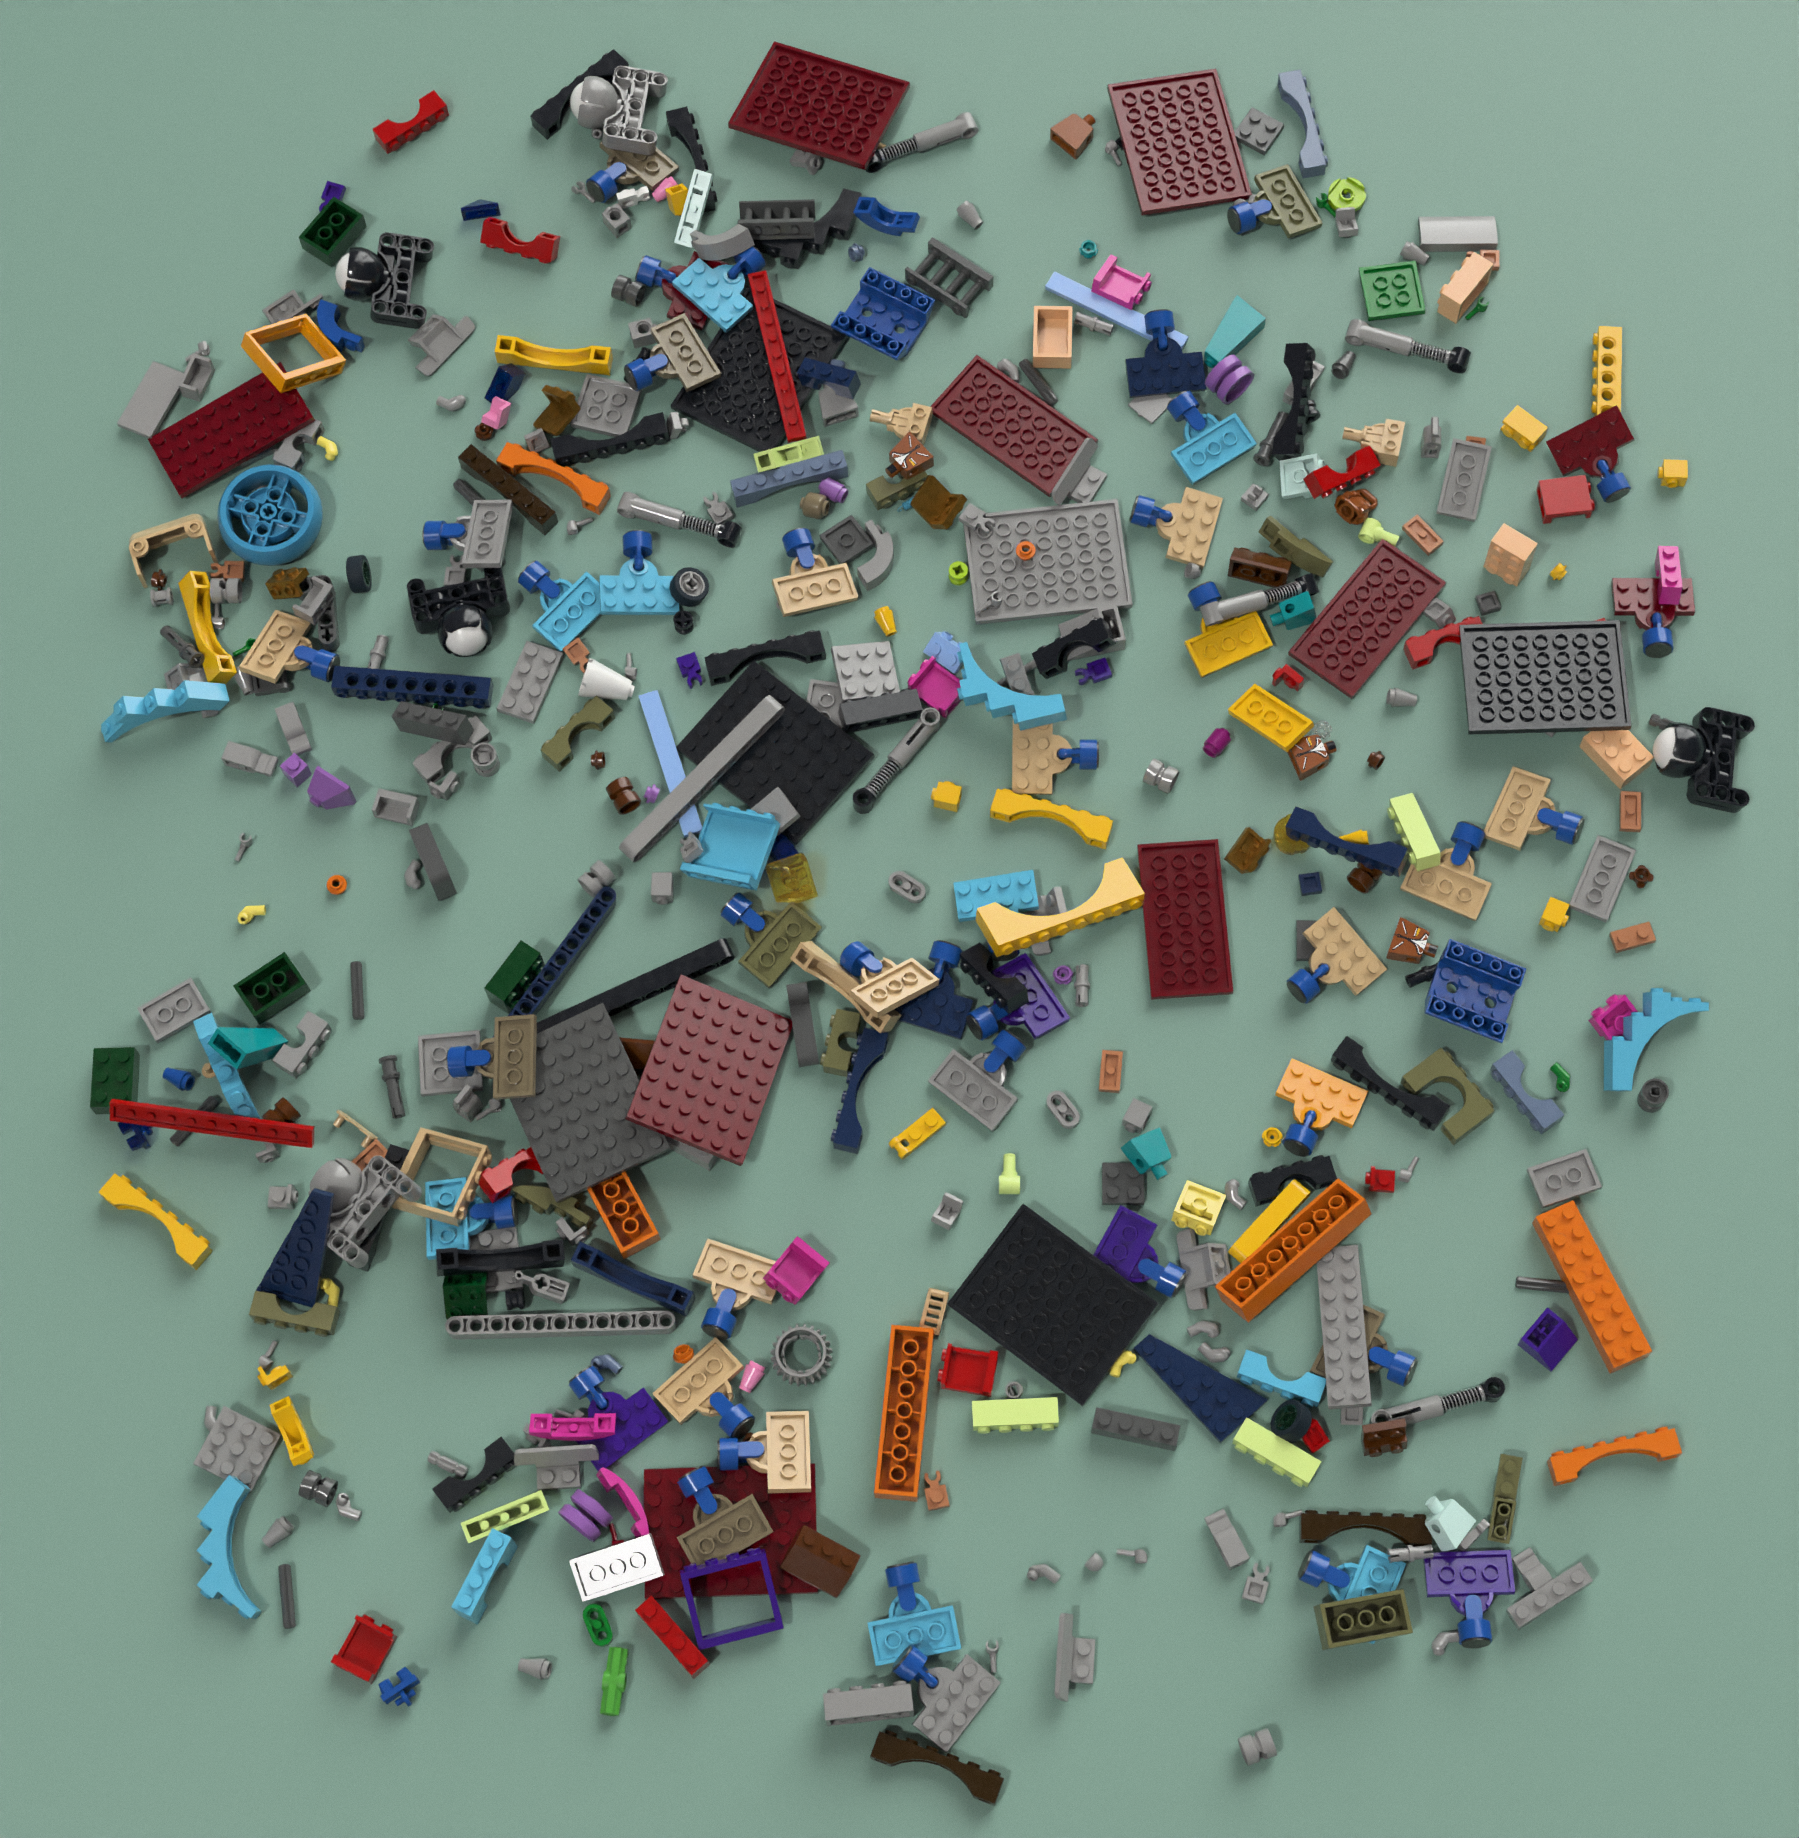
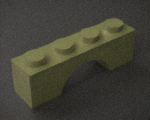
[540,695,615,772]
[249,1291,340,1337]

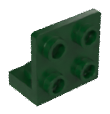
[443,1273,488,1320]

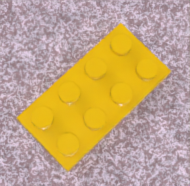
[1228,684,1314,752]

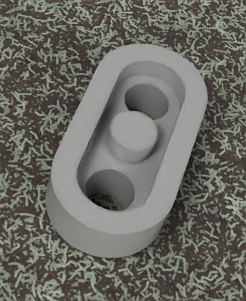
[888,871,926,903]
[1046,1091,1080,1129]

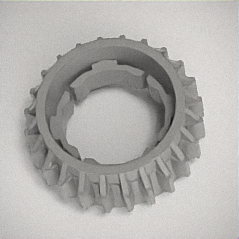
[770,1324,833,1387]

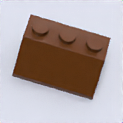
[1228,547,1292,588]
[619,1037,654,1077]
[779,1525,861,1598]

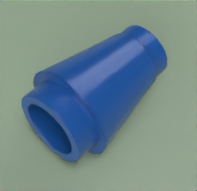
[163,1067,195,1091]

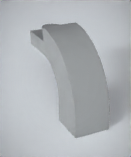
[690,224,755,261]
[857,519,894,592]

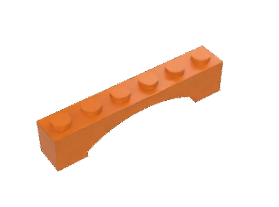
[496,442,611,515]
[1547,1427,1682,1486]

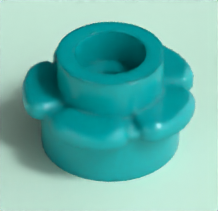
[1079,240,1098,258]

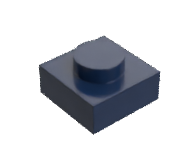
[1298,872,1322,896]

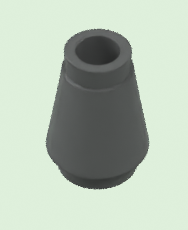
[1331,351,1356,379]

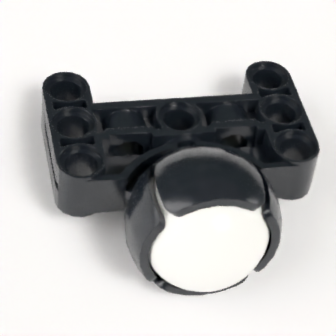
[335,232,434,329]
[407,568,510,657]
[1653,707,1755,813]

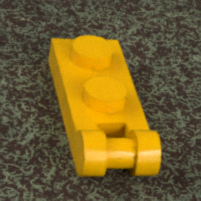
[888,1107,946,1160]

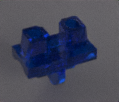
[117,1122,153,1151]

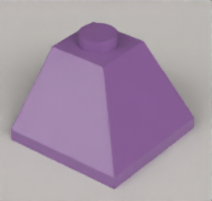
[307,766,356,810]

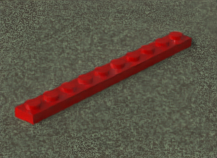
[748,270,807,443]
[109,1099,315,1148]

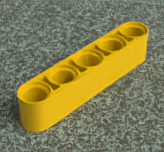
[1228,1179,1311,1263]

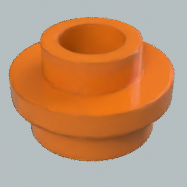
[1016,541,1036,561]
[327,875,347,895]
[673,1344,694,1364]

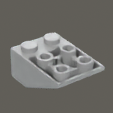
[1058,604,1126,661]

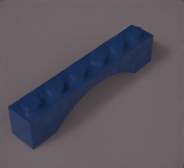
[1285,806,1409,877]
[830,1028,889,1154]
[571,1242,695,1317]

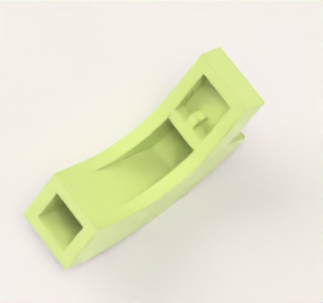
[753,436,824,473]

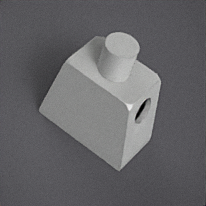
[818,384,859,427]

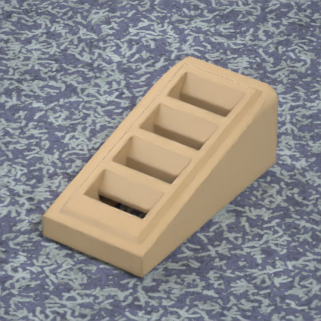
[919,1288,949,1336]

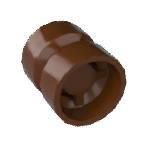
[606,777,641,815]
[1347,862,1384,894]
[261,1097,301,1123]

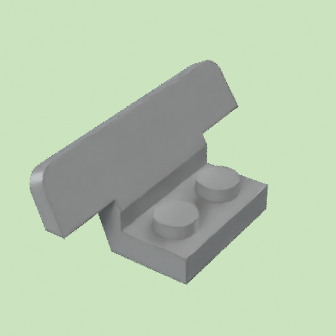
[408,314,475,376]
[1052,438,1107,505]
[164,648,219,718]
[1023,887,1067,956]
[1176,1228,1231,1311]
[514,1444,599,1491]
[1055,1613,1095,1702]

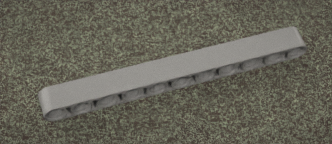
[619,695,785,862]
[445,1311,677,1340]

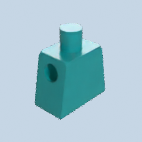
[1269,591,1316,630]
[1121,1127,1171,1180]

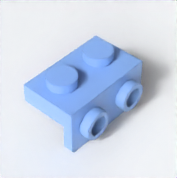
[923,631,972,674]

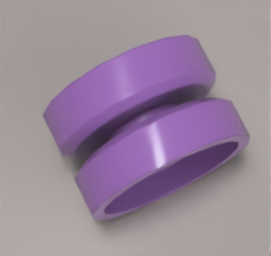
[1205,354,1254,404]
[558,1489,614,1542]

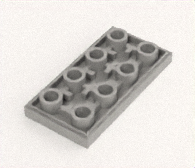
[117,361,184,439]
[750,787,801,837]

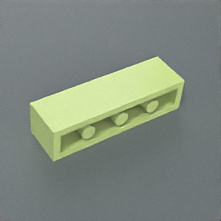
[1387,793,1440,871]
[972,1397,1059,1434]
[1232,1417,1322,1487]
[461,1489,550,1543]

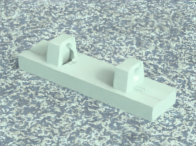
[674,169,714,248]

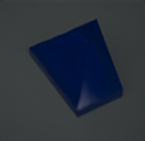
[461,199,501,221]

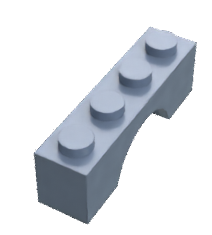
[1490,1050,1564,1135]

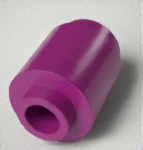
[1202,728,1231,758]

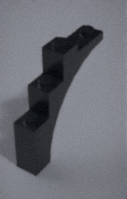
[753,188,862,269]

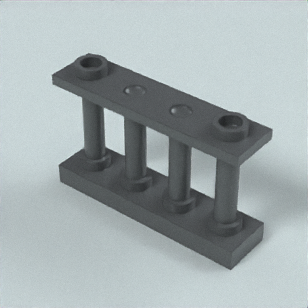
[738,199,815,240]
[905,237,993,318]

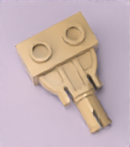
[870,403,932,446]
[1342,419,1405,467]

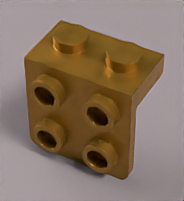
[533,385,581,436]
[910,475,967,529]

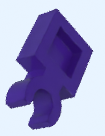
[319,181,346,212]
[676,652,703,689]
[1075,657,1112,685]

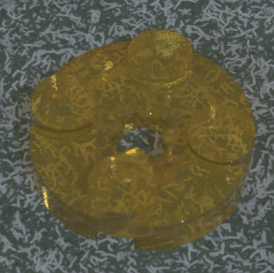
[1273,814,1311,855]

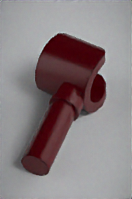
[609,1523,624,1546]

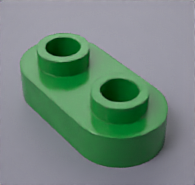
[583,1604,613,1647]

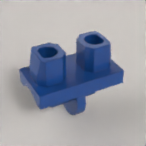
[378,1667,421,1707]

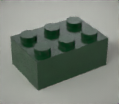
[299,197,367,267]
[484,940,545,1014]
[233,952,311,1025]
[90,1047,140,1114]

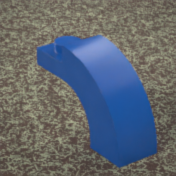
[853,197,920,236]
[317,299,365,353]

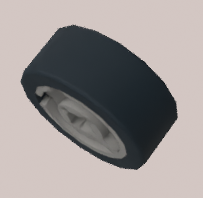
[669,567,709,607]

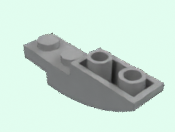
[1000,653,1034,695]

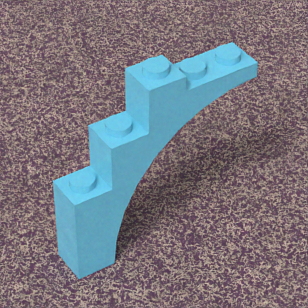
[957,642,1067,731]
[101,680,229,743]
[1604,988,1709,1091]
[193,1013,261,1119]
[197,1475,262,1619]

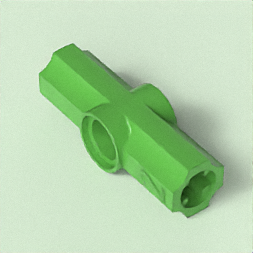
[600,1647,628,1716]

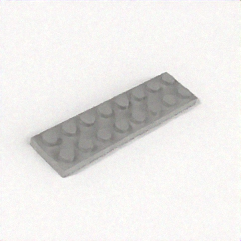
[1317,1245,1372,1409]

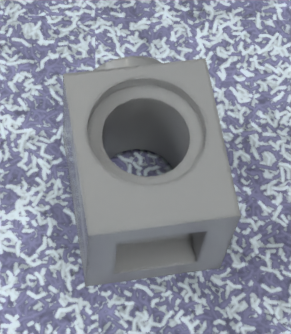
[602,203,632,238]
[628,317,657,349]
[651,872,674,905]
[1122,1098,1152,1134]

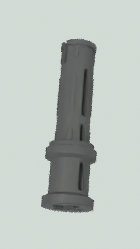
[1253,411,1288,466]
[160,625,205,668]
[379,1055,405,1119]

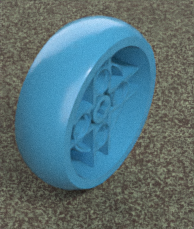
[217,464,323,566]

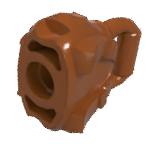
[1334,489,1378,525]

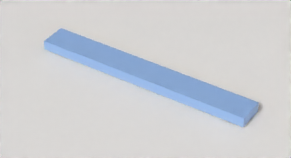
[1045,271,1188,349]
[639,690,702,838]

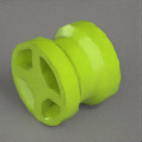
[948,561,968,586]

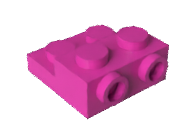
[1588,994,1638,1041]

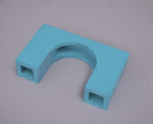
[451,1528,518,1625]

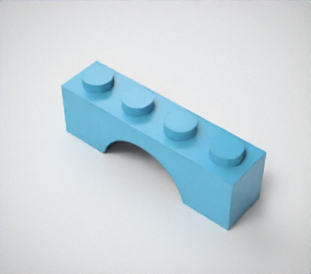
[1237,1349,1326,1408]

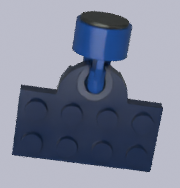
[1125,309,1206,398]
[895,940,973,1040]

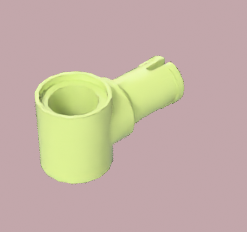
[1358,518,1399,547]
[999,1153,1020,1194]

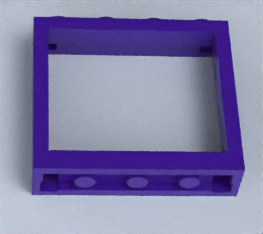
[680,1547,784,1650]

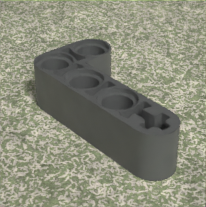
[299,575,340,652]
[409,823,457,901]
[786,982,819,1067]

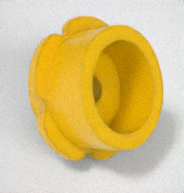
[1549,563,1567,581]
[1262,1127,1283,1147]

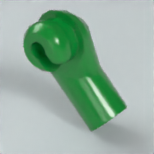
[1550,1062,1570,1092]

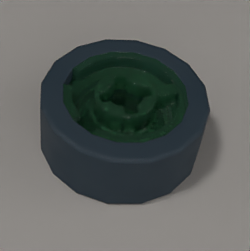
[346,555,372,594]
[1270,1400,1312,1443]

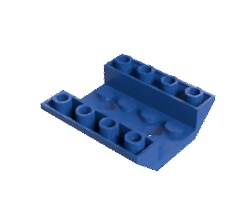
[831,267,935,360]
[1425,939,1526,1044]

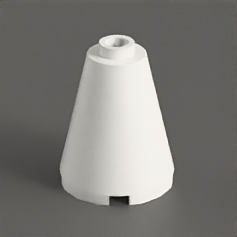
[578,658,635,700]

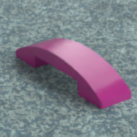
[529,1413,616,1441]
[596,1467,649,1538]

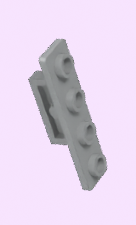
[262,289,323,324]

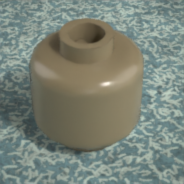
[800,492,830,519]

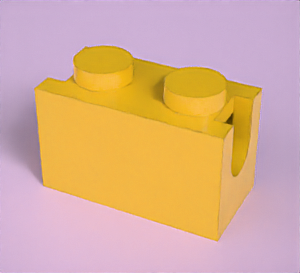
[1500,405,1548,452]

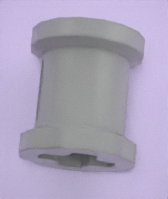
[150,588,174,607]

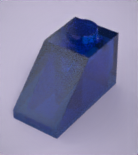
[484,363,526,404]
[770,833,800,872]

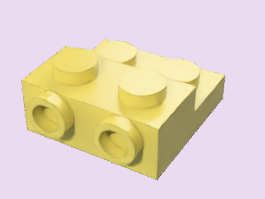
[1171,1180,1226,1236]

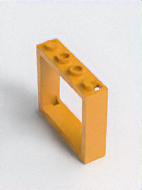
[241,314,346,393]

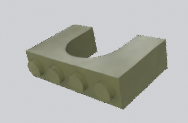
[1400,1048,1495,1145]

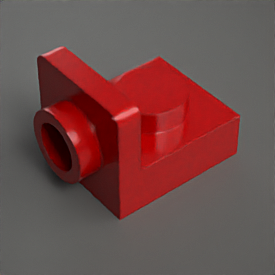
[1272,664,1304,691]
[1365,1166,1395,1193]
[1302,1418,1330,1453]

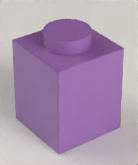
[280,753,312,788]

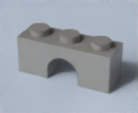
[273,418,325,472]
[273,1011,332,1078]

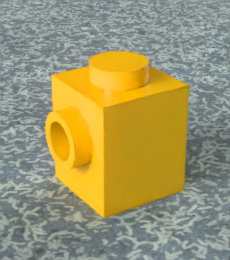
[665,184,688,216]
[1657,459,1688,488]
[931,781,962,812]
[1539,896,1570,932]

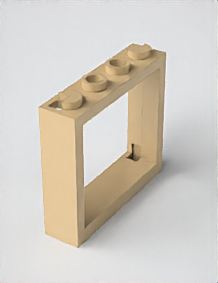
[391,1127,492,1227]

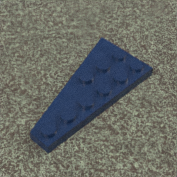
[256,1188,335,1308]
[1133,1334,1268,1444]

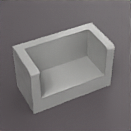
[178,353,215,402]
[292,576,336,625]
[372,788,420,826]

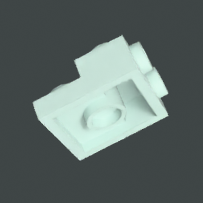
[1280,453,1326,499]

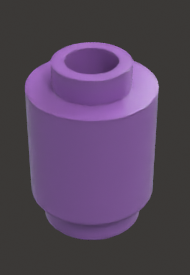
[818,477,849,503]

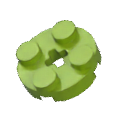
[1328,177,1366,212]

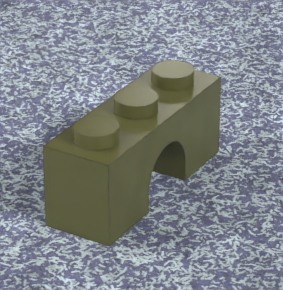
[866,471,928,510]
[820,1009,861,1077]

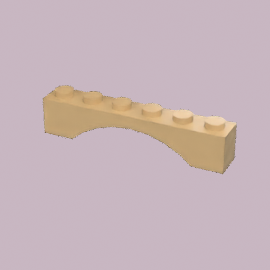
[790,941,901,1033]

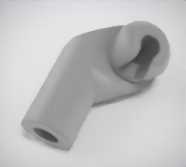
[997,359,1020,383]
[436,395,466,411]
[404,860,421,889]
[1198,1342,1230,1363]
[204,1406,217,1431]
[336,1493,362,1521]
[1431,1631,1459,1656]

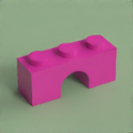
[1655,546,1683,605]

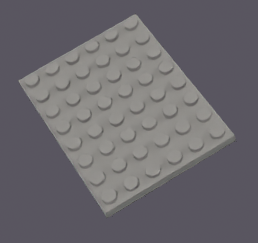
[963,499,1133,625]

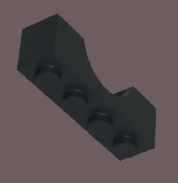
[1032,618,1116,679]
[960,942,1029,1014]
[1248,1155,1337,1207]
[432,1436,516,1513]

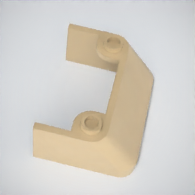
[129,514,219,588]

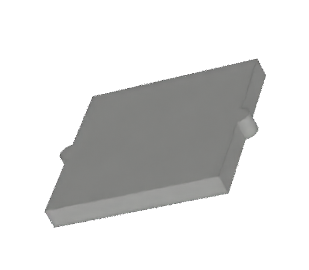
[1128,394,1172,424]

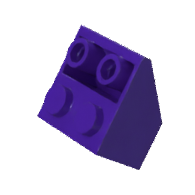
[1517,1307,1578,1372]

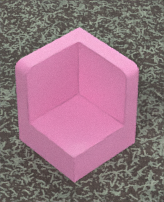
[481,396,511,430]

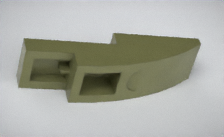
[1258,516,1333,577]
[512,1185,593,1229]
[1487,1454,1523,1544]

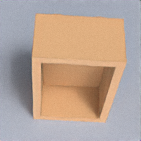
[1437,252,1493,324]
[1033,306,1072,369]
[1483,523,1538,587]
[1579,730,1654,790]

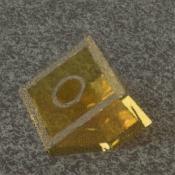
[765,852,818,903]

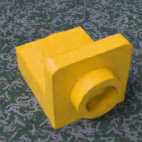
[257,1365,293,1390]

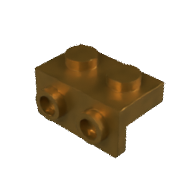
[265,567,309,600]
[1224,827,1271,874]

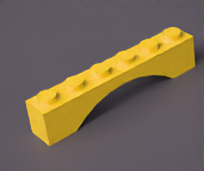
[494,335,613,375]
[178,571,237,684]
[990,789,1113,850]
[98,1173,212,1270]

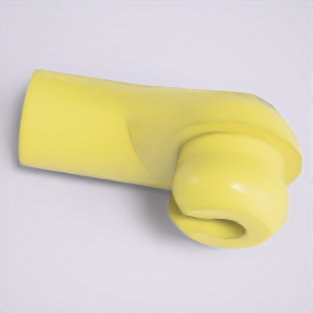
[317,436,338,461]
[237,905,266,925]
[320,1278,340,1307]
[1109,1350,1137,1378]

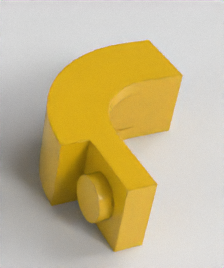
[269,1396,314,1466]

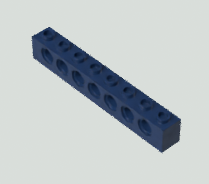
[331,666,493,709]

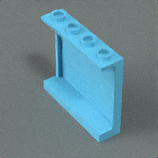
[680,803,781,891]

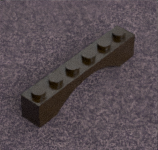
[458,444,558,535]
[1299,1510,1432,1547]
[870,1730,1004,1806]

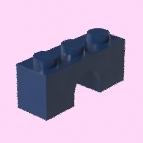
[797,357,861,400]

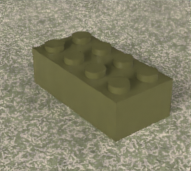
[1313,1589,1413,1650]

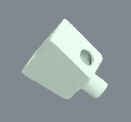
[1425,1496,1476,1552]

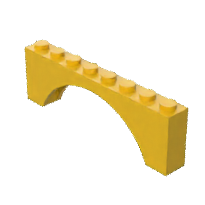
[975,857,1145,957]

